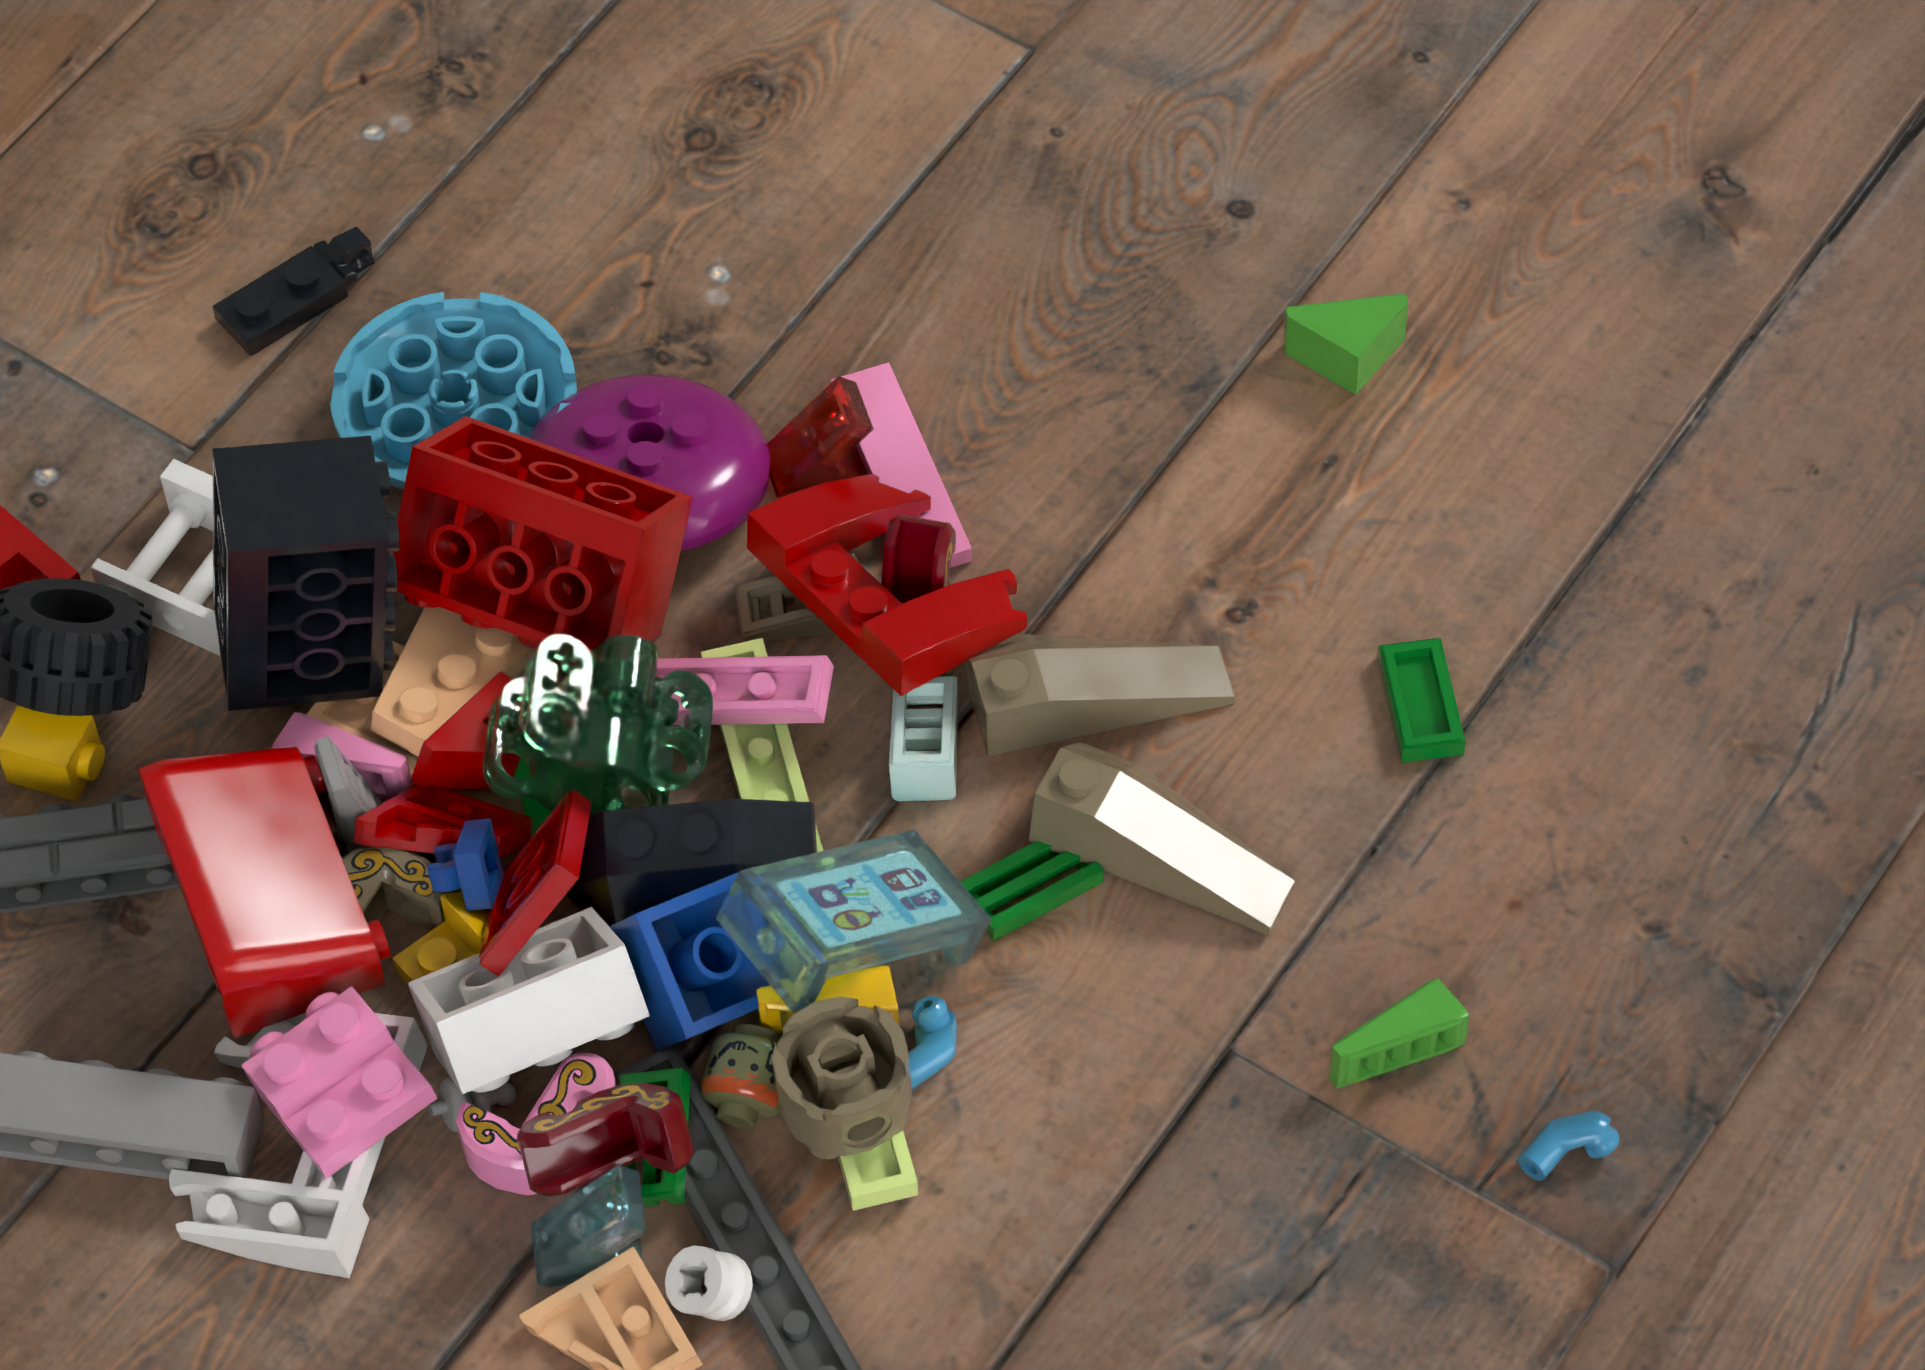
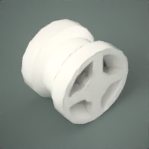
[665,1245,753,1321]

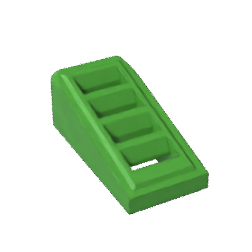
[1329,978,1469,1089]

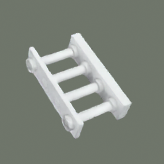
[91,459,388,656]

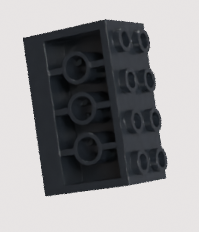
[212,435,399,711]

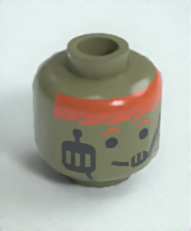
[700,1024,782,1129]

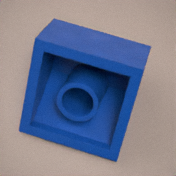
[610,868,795,1051]

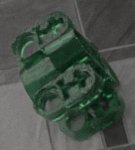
[482,633,713,816]

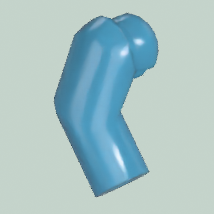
[909,996,957,1090]
[1517,1110,1620,1181]

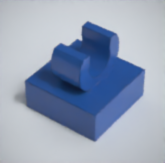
[427,819,504,911]

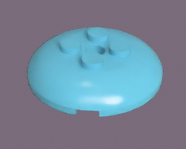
[330,292,577,490]

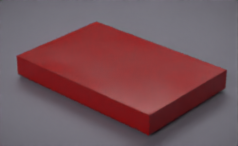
[479,789,592,977]

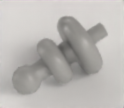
[428,1077,517,1133]

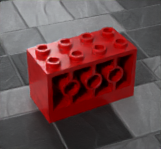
[390,416,693,671]

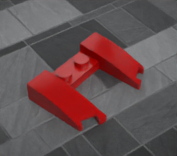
[747,474,1027,696]

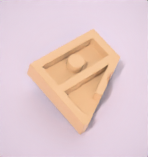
[519,1246,703,1370]

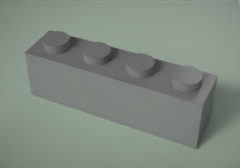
[0,1051,264,1180]

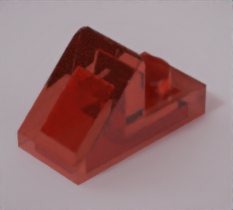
[767,376,874,499]

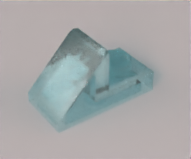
[531,1165,646,1287]

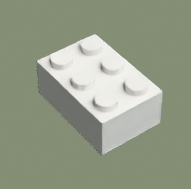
[408,907,650,1094]

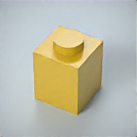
[0,705,105,802]

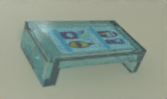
[716,829,992,1012]

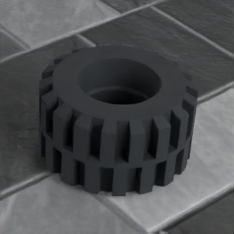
[0,578,152,716]

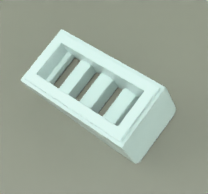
[889,676,958,801]

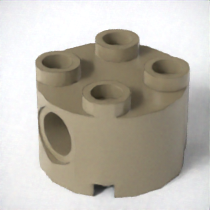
[772,996,912,1160]

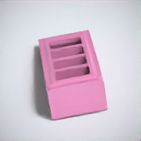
[271,712,413,799]

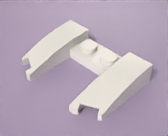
[168,1013,428,1278]

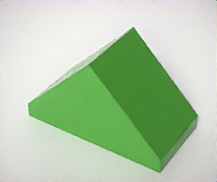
[1283,293,1408,395]

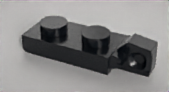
[212,226,375,356]

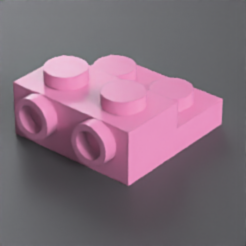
[241,986,438,1179]

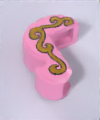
[456,1053,616,1196]

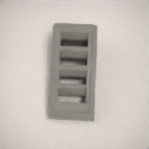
[314,736,382,855]

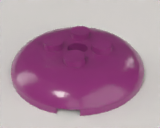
[529,374,770,551]

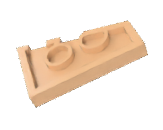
[371,607,537,757]

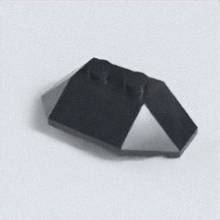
[566,798,818,927]

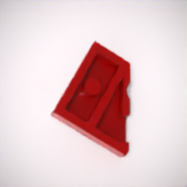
[353,785,533,859]

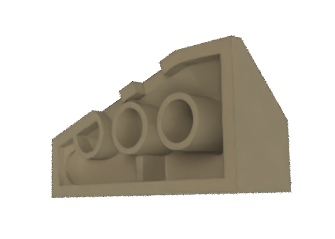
[961,634,1235,756]
[1029,742,1295,936]

